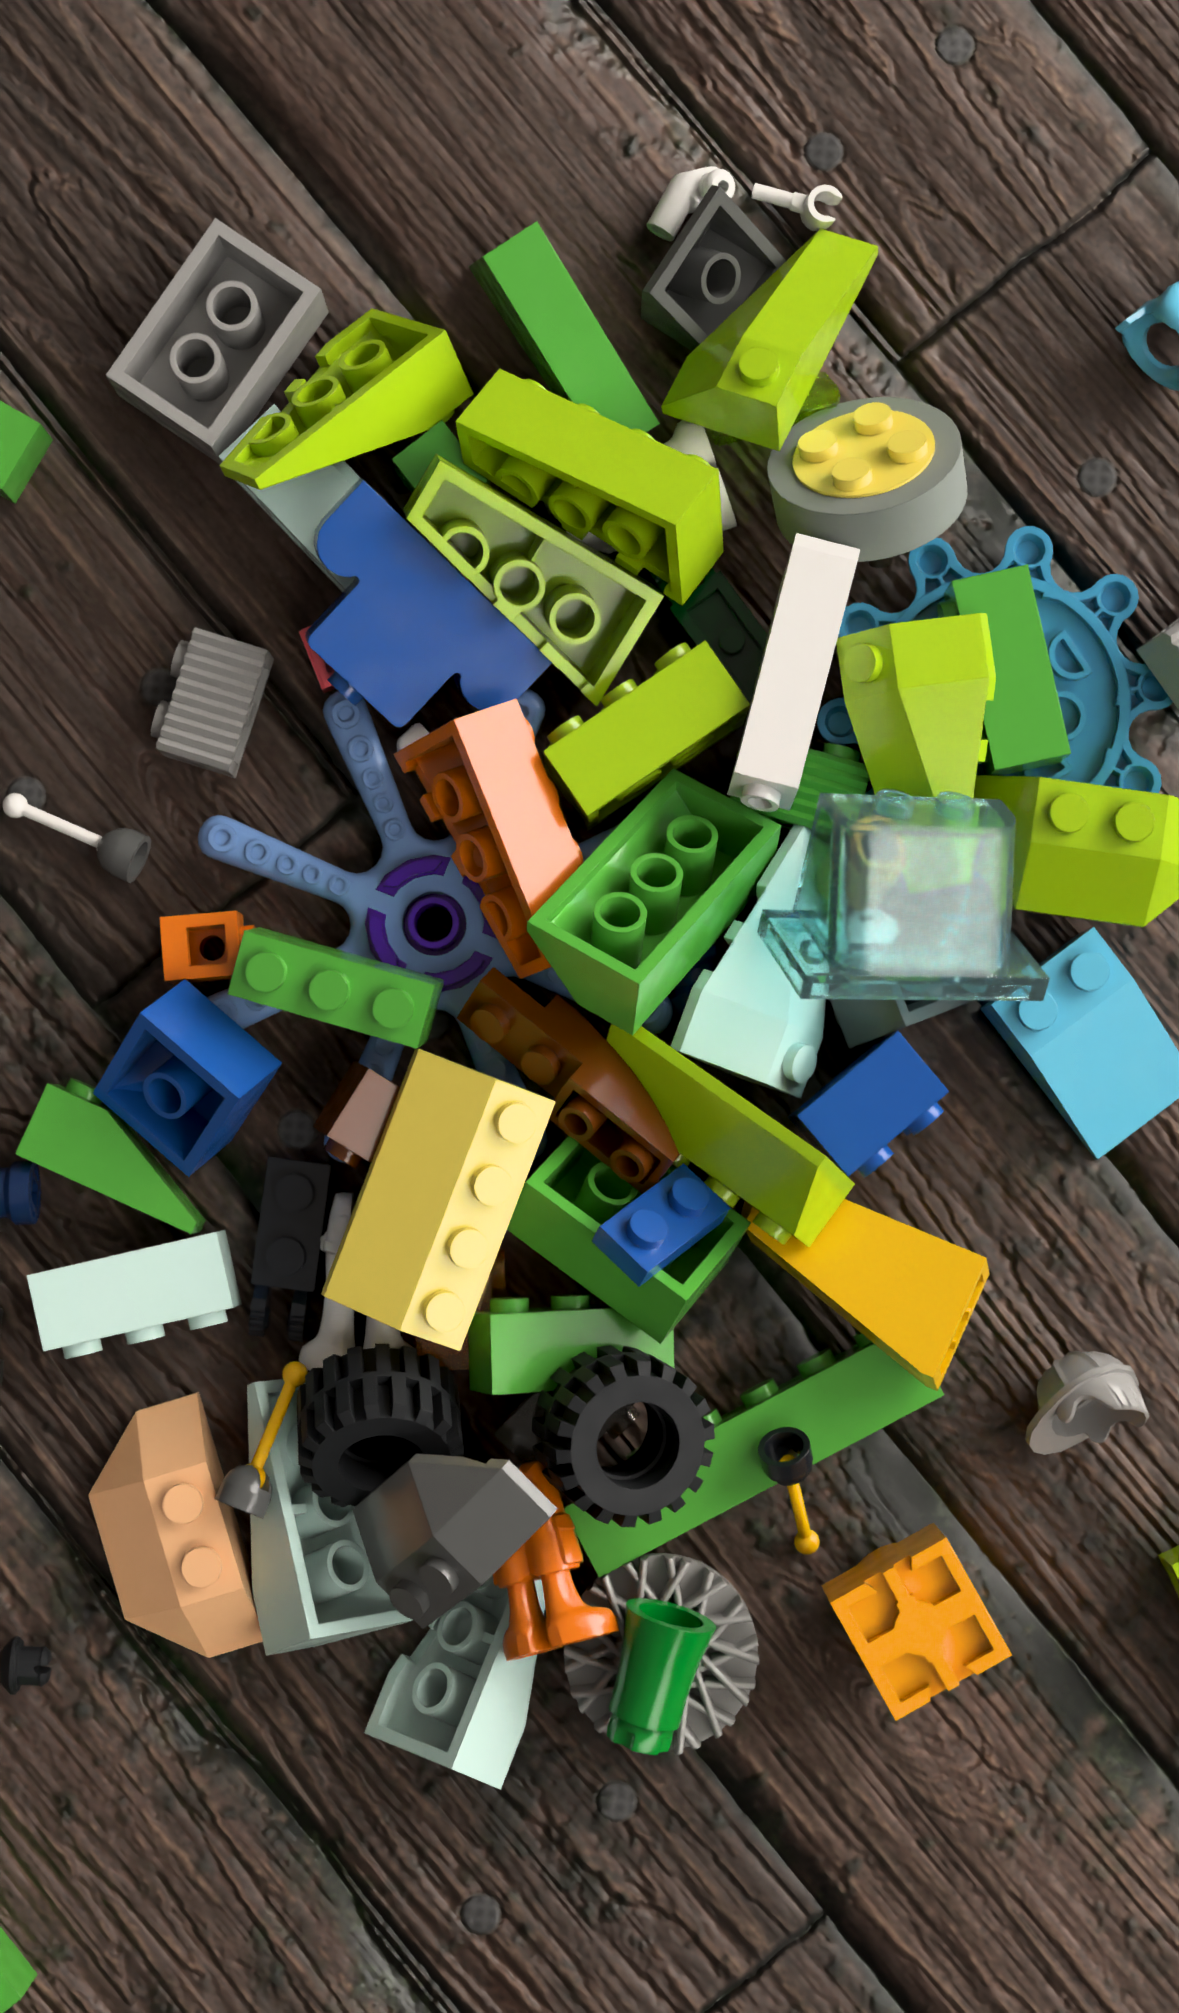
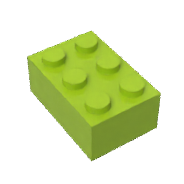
[543,640,750,830]

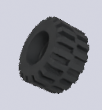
[297,1344,464,1507]
[531,1345,715,1527]

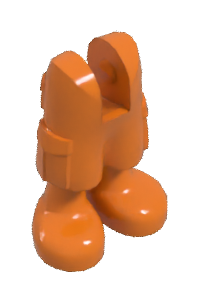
[493,1461,619,1661]

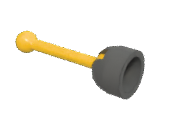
[215,1361,308,1519]

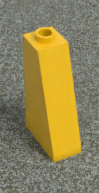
[741,1199,990,1391]

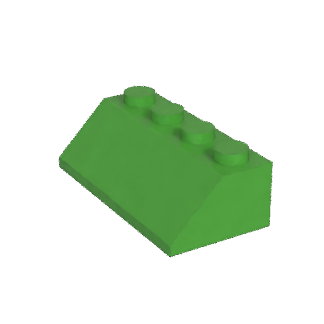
[527,768,781,1035]

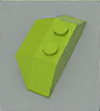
[972,775,1179,927]

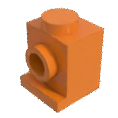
[159,911,256,985]

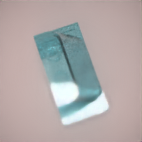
[757,789,1050,1001]

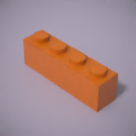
[393,698,583,979]

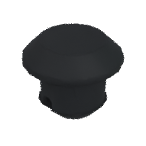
[0,1636,52,1695]

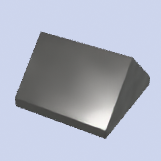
[641,185,787,351]

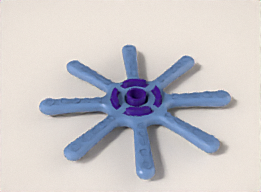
[198,689,673,1163]

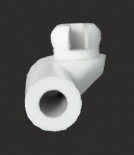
[646,167,735,241]

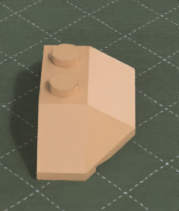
[88,1392,263,1658]

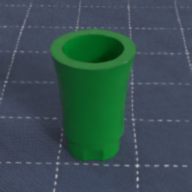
[606,1598,716,1755]

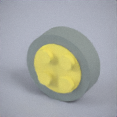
[767,397,967,568]

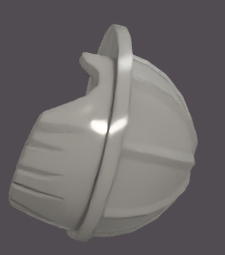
[1025,1351,1149,1455]

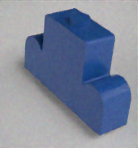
[305,479,552,727]

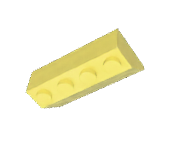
[321,1048,556,1351]

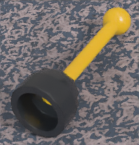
[758,1427,820,1555]

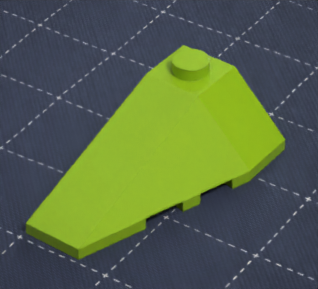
[661,229,878,452]
[219,308,474,490]
[836,613,996,894]

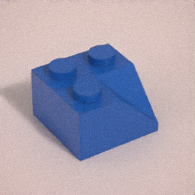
[93,979,282,1177]
[788,1031,949,1178]

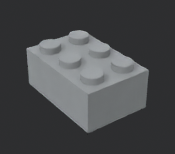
[106,218,329,464]

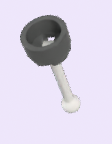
[2,793,151,883]

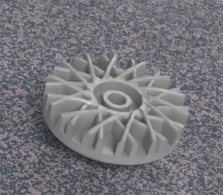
[564,1553,759,1755]

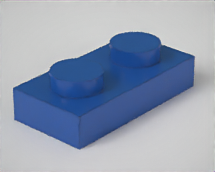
[592,1163,730,1287]

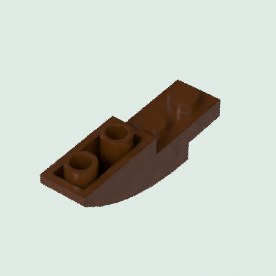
[457,967,680,1194]

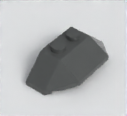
[353,1454,558,1629]

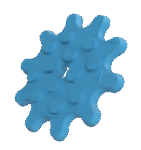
[817,526,1173,883]

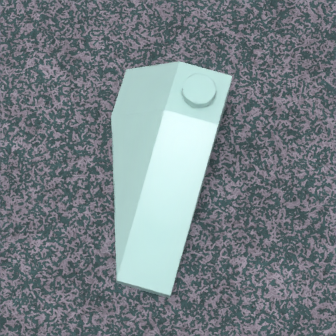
[364,1575,545,1790]

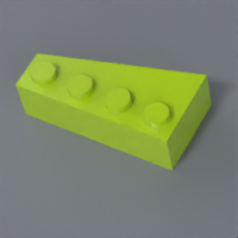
[455,368,724,606]
[403,453,664,707]

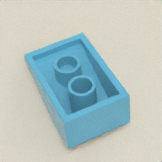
[980,927,1179,1160]

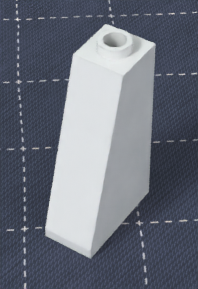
[727,533,860,812]

